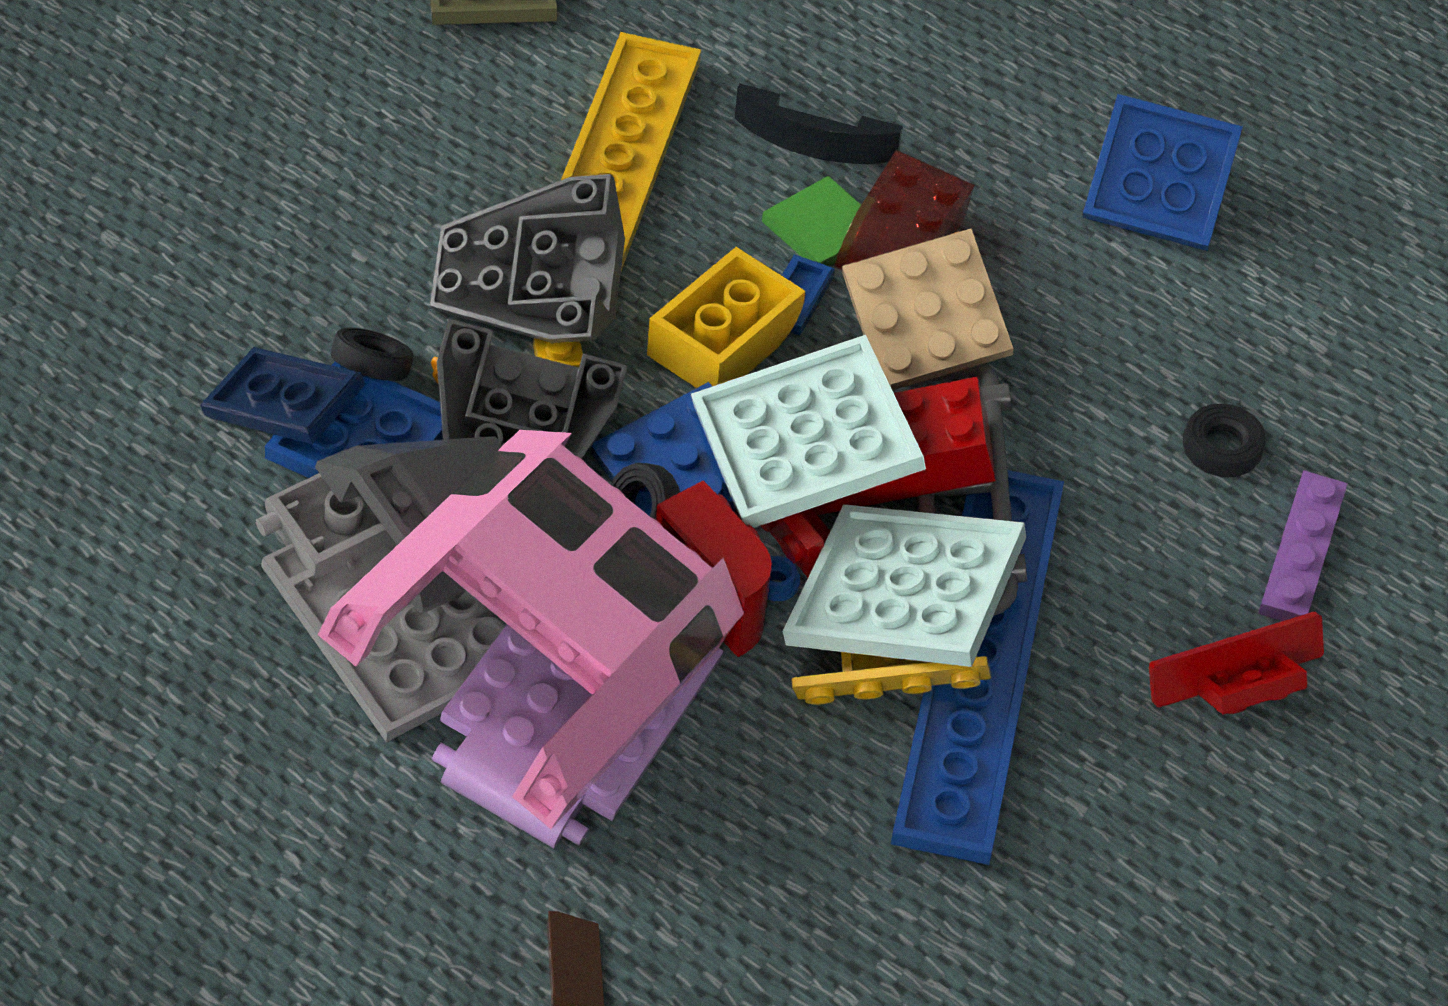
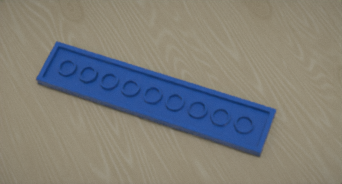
[891,470,1064,865]

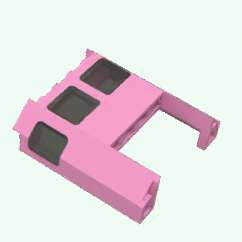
[318,430,744,829]

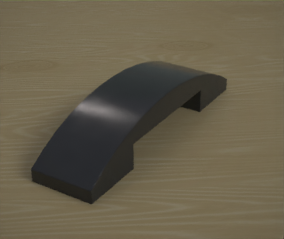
[734,84,903,164]

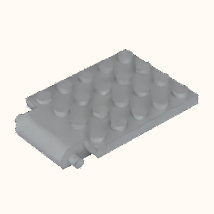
[256,473,507,742]

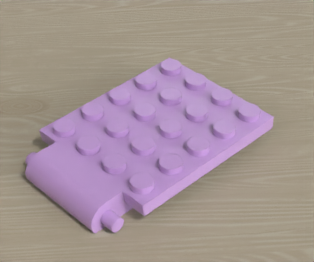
[432,587,724,849]

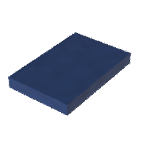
[200,347,365,444]

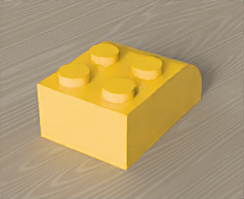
[647,247,806,388]

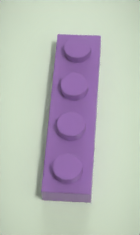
[1258,470,1348,621]

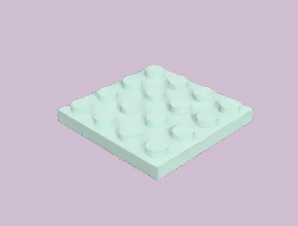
[691,335,926,528]
[783,504,1026,667]

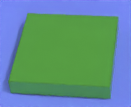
[762,176,885,266]

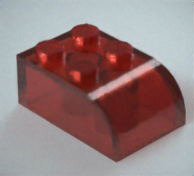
[835,150,975,270]

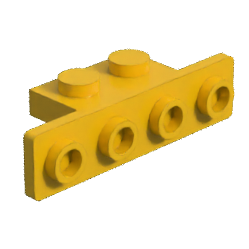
[792,652,991,705]

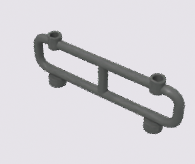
[892,363,1027,616]

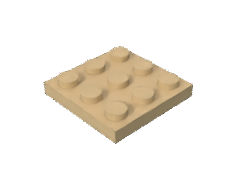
[842,229,1014,390]

